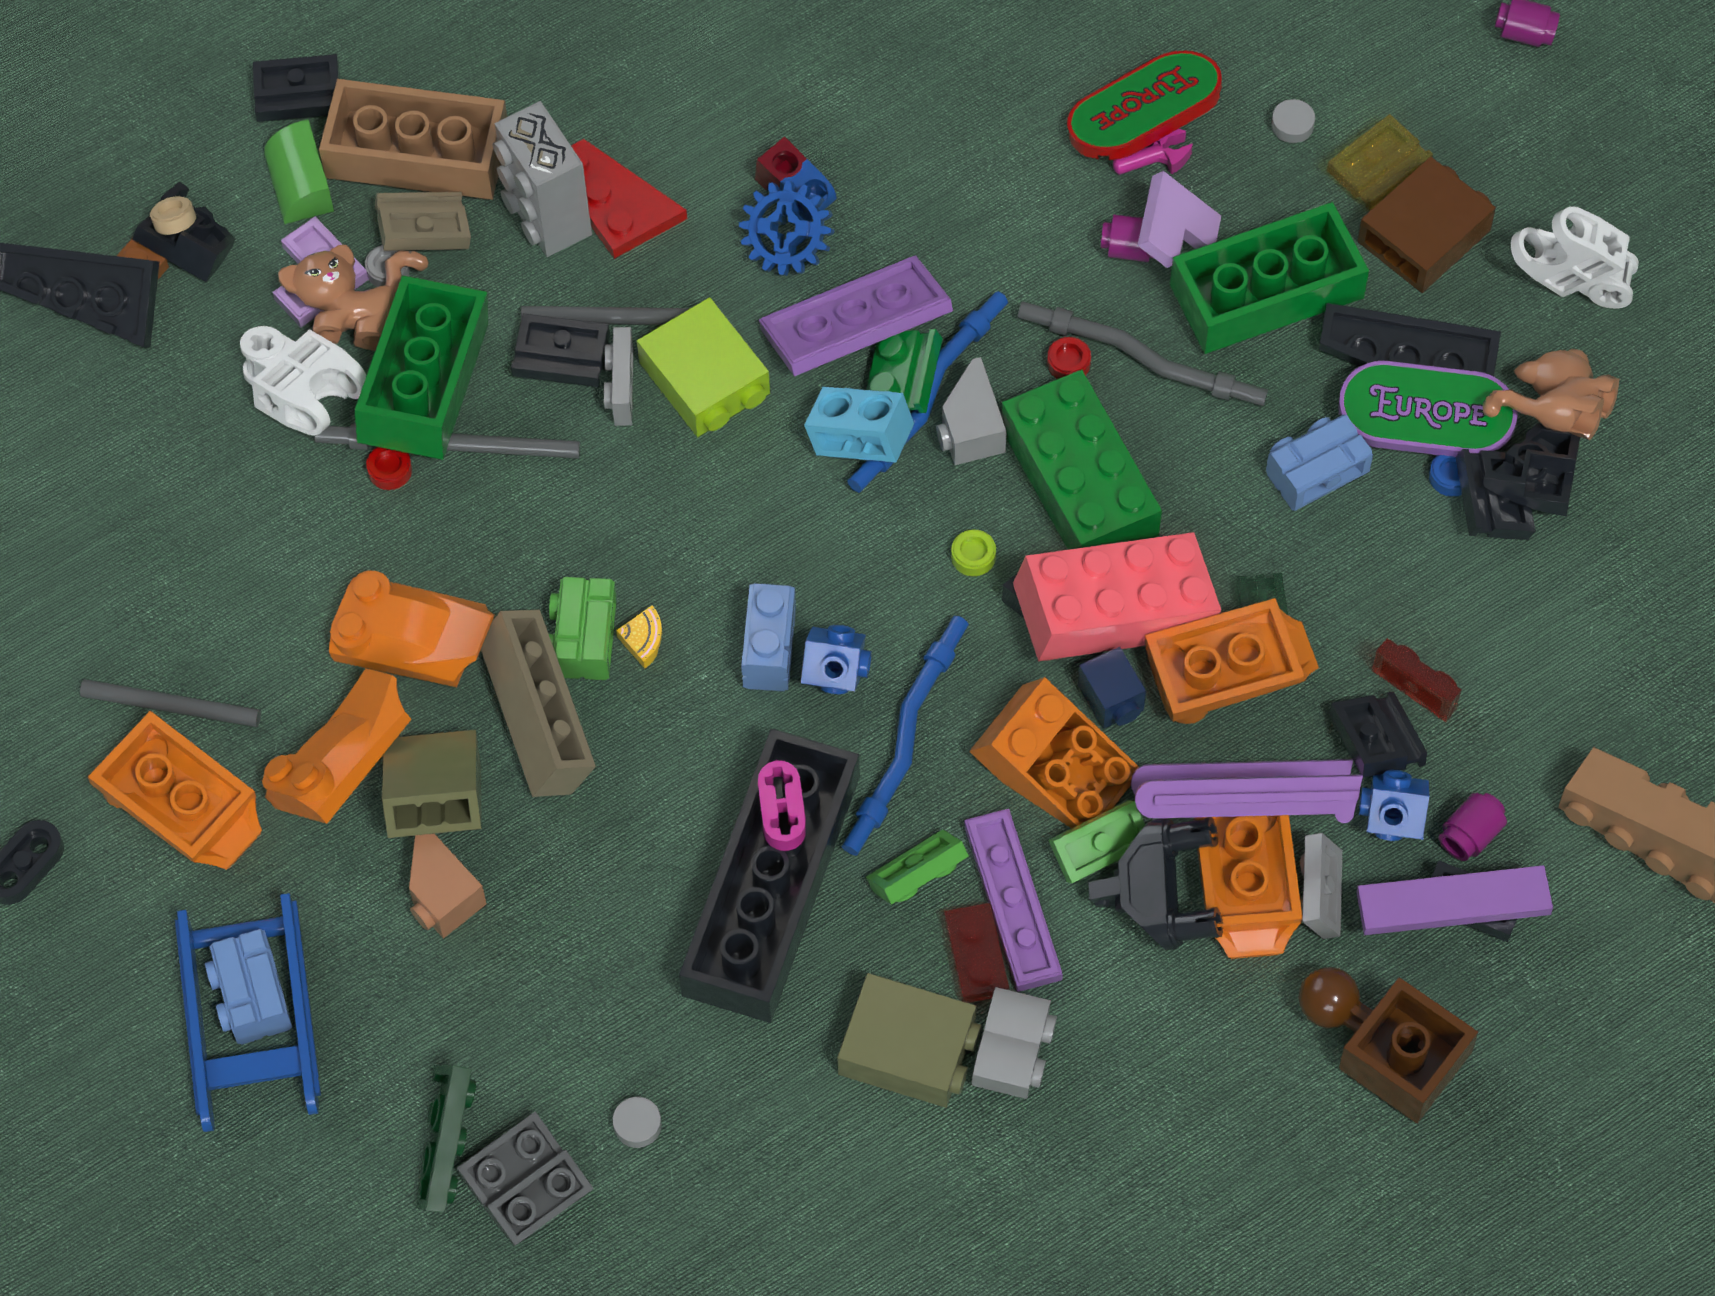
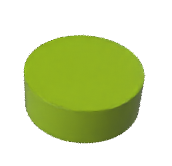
[951,529,996,576]

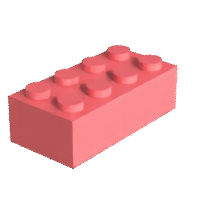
[1013,532,1221,662]

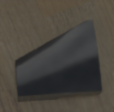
[132,182,236,282]
[1483,423,1580,516]

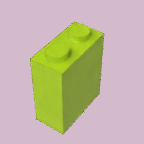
[637,297,770,437]

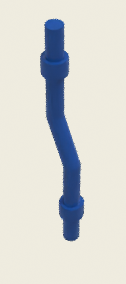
[848,291,1008,493]
[842,616,969,856]

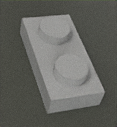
[604,327,634,426]
[1300,833,1342,939]

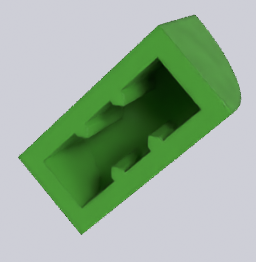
[264,119,334,224]

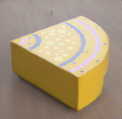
[616,605,662,669]

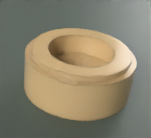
[150,196,196,235]

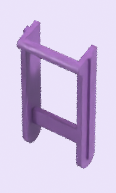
[1131,759,1363,823]

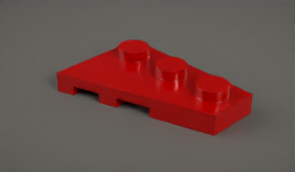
[571,139,687,259]

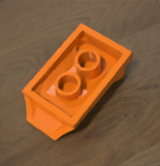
[329,571,495,687]
[1145,598,1319,724]
[262,668,411,824]
[88,711,262,870]
[1193,815,1303,959]

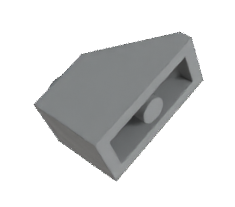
[936,357,1006,465]

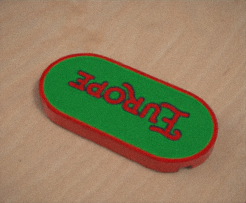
[1067,51,1222,160]

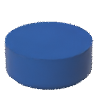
[1429,455,1462,497]

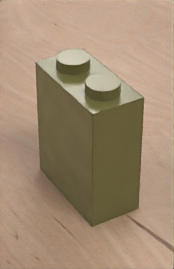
[382,730,482,838]
[837,973,982,1108]

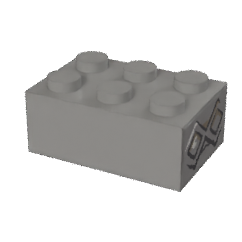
[493,101,592,257]

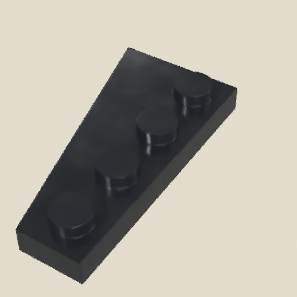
[0,243,160,348]
[1319,303,1501,377]

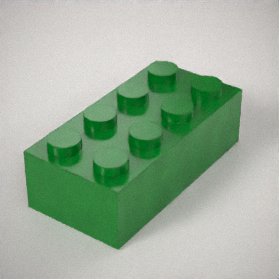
[1170,202,1369,354]
[355,275,488,460]
[1001,370,1162,550]

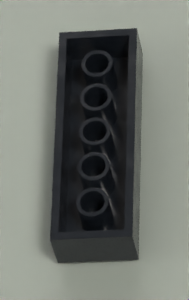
[679,729,860,1023]

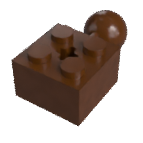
[1299,967,1478,1124]

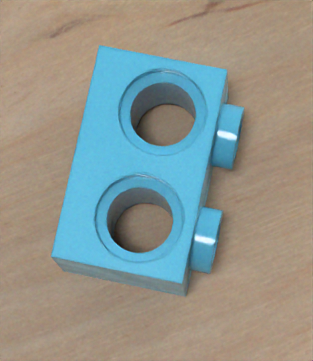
[804,387,914,462]

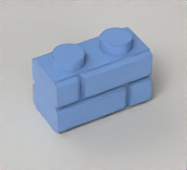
[1266,414,1373,511]
[741,583,796,691]
[205,929,293,1045]

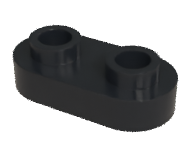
[0,820,64,905]

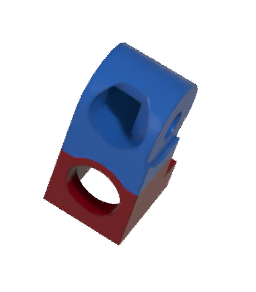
[755,136,837,222]

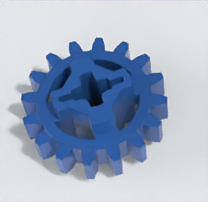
[739,180,834,276]

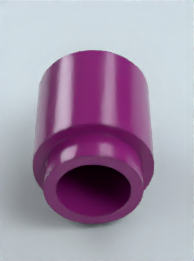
[1494,0,1560,47]
[1101,214,1153,262]
[1439,793,1507,861]

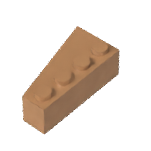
[1558,747,1715,903]

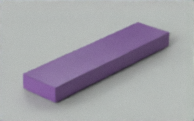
[964,809,1063,992]
[1356,865,1553,935]

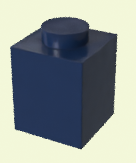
[1078,647,1146,729]

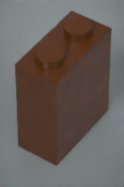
[1357,156,1496,293]

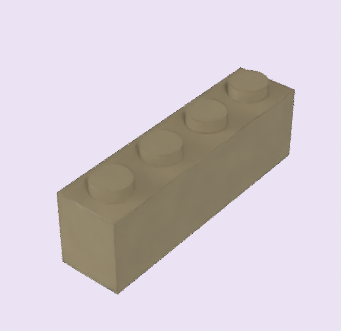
[481,610,596,797]

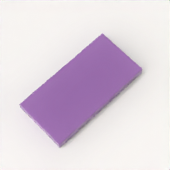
[759,255,953,376]

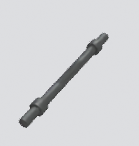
[1018,301,1269,407]

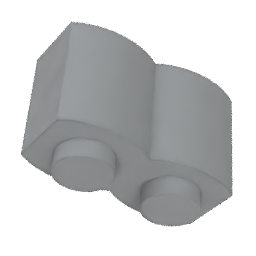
[972,987,1057,1099]

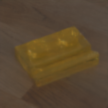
[1326,114,1433,211]

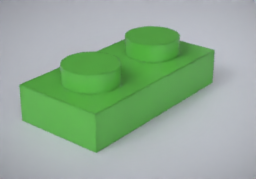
[1048,800,1146,883]
[866,829,969,905]

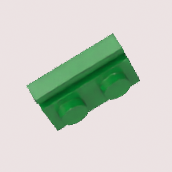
[866,329,943,413]

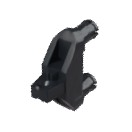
[1088,817,1223,951]

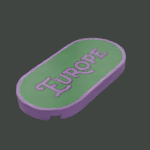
[1338,361,1517,457]

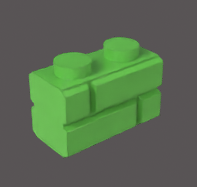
[549,577,617,680]

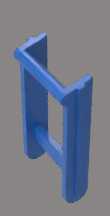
[175,893,321,1132]

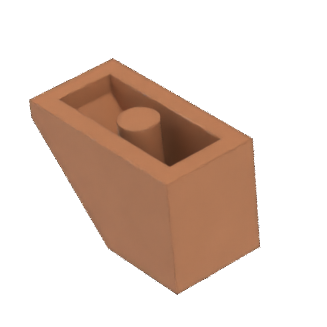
[409,834,487,939]

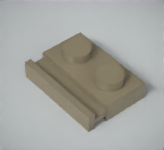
[375,192,471,251]

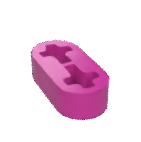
[758,761,806,851]

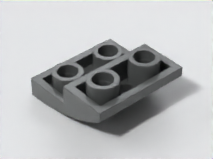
[456,1111,594,1246]

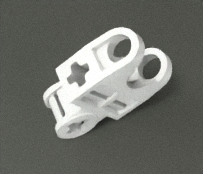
[1511,207,1639,309]
[240,326,367,435]

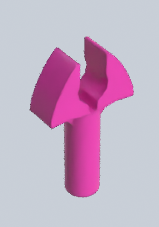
[1113,129,1193,175]

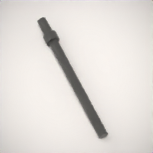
[315,423,581,459]

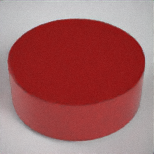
[1047,337,1091,379]
[366,447,412,490]

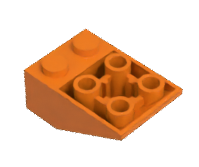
[969,677,1139,829]

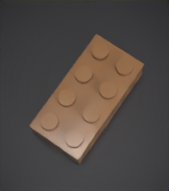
[319,79,507,200]

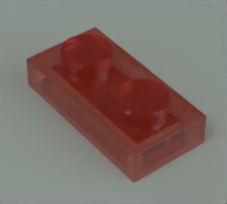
[1372,638,1462,722]
[944,903,1009,1003]

